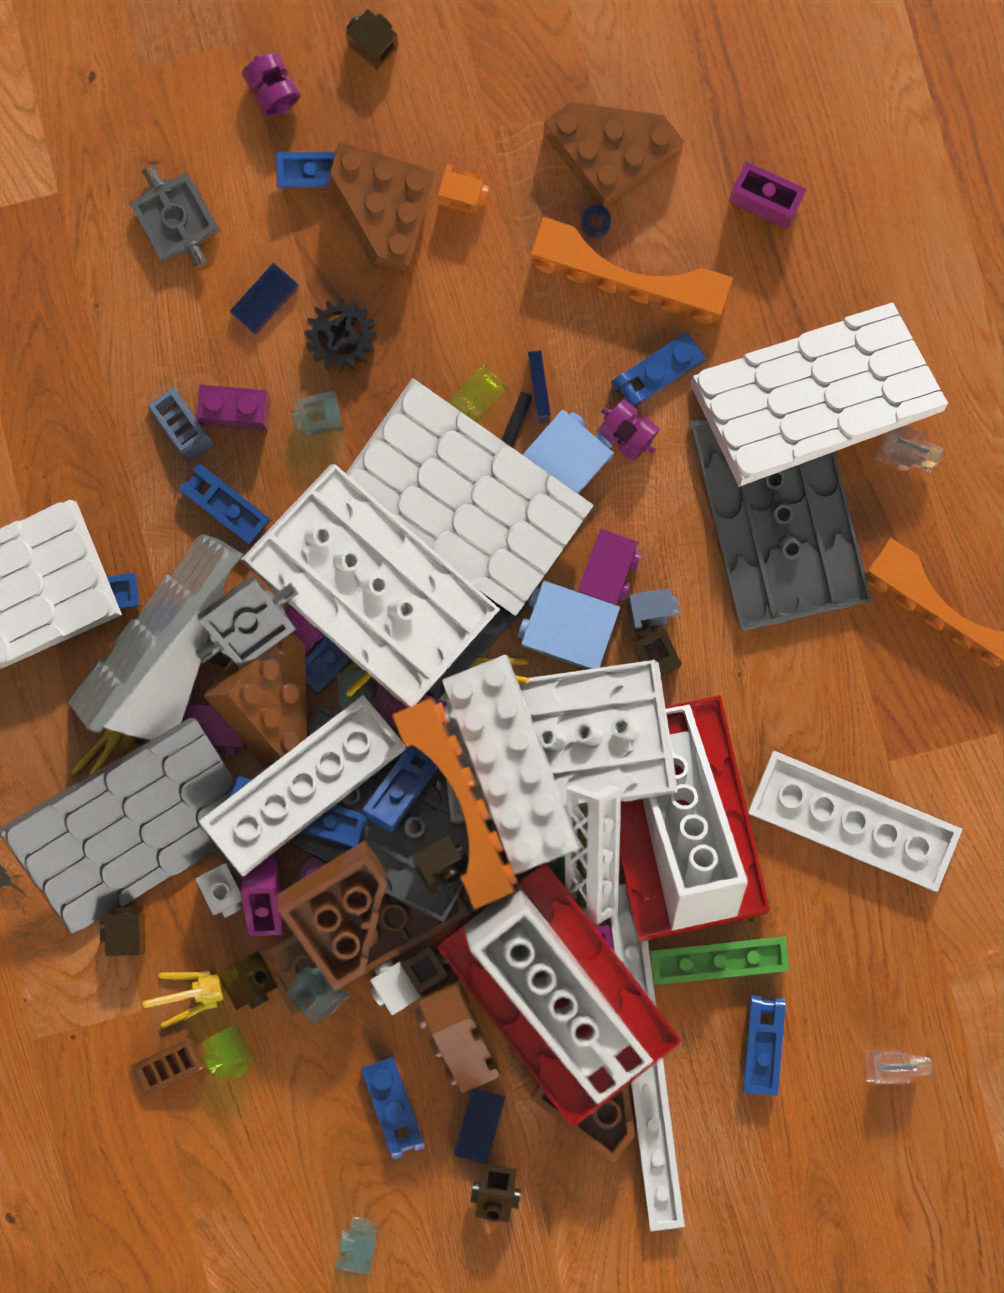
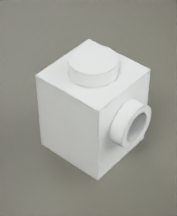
[195,863,243,918]
[369,959,422,1015]

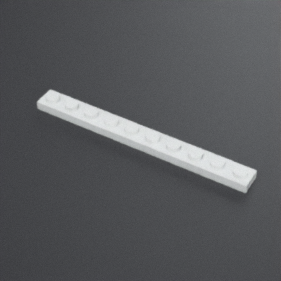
[610,884,685,1231]

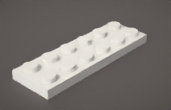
[442,654,581,874]
[199,695,406,877]
[748,750,963,892]

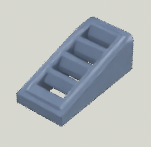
[147,387,214,462]

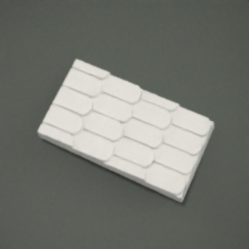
[690,303,948,487]
[346,378,594,616]
[240,464,500,707]
[0,500,122,669]
[440,660,678,824]

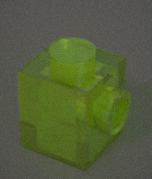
[202,1024,254,1081]

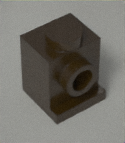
[632,627,682,676]
[412,835,469,896]

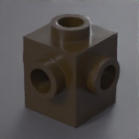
[470,1164,521,1223]

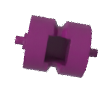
[242,53,301,117]
[597,399,660,462]

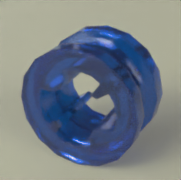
[581,205,611,238]

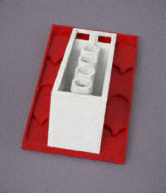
[619,695,770,942]
[436,863,683,1128]

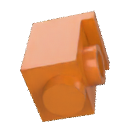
[438,164,490,215]

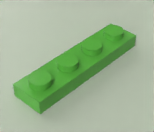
[649,936,790,985]

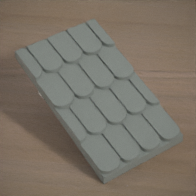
[69,534,243,740]

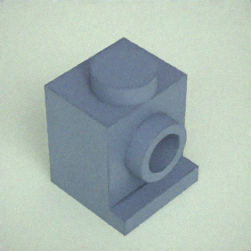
[628,588,680,632]

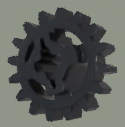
[304,298,377,372]

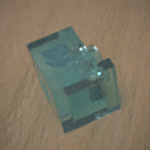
[292,391,344,437]
[336,670,374,712]
[287,966,350,1024]
[335,1218,379,1275]

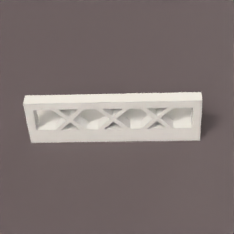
[565,785,621,925]

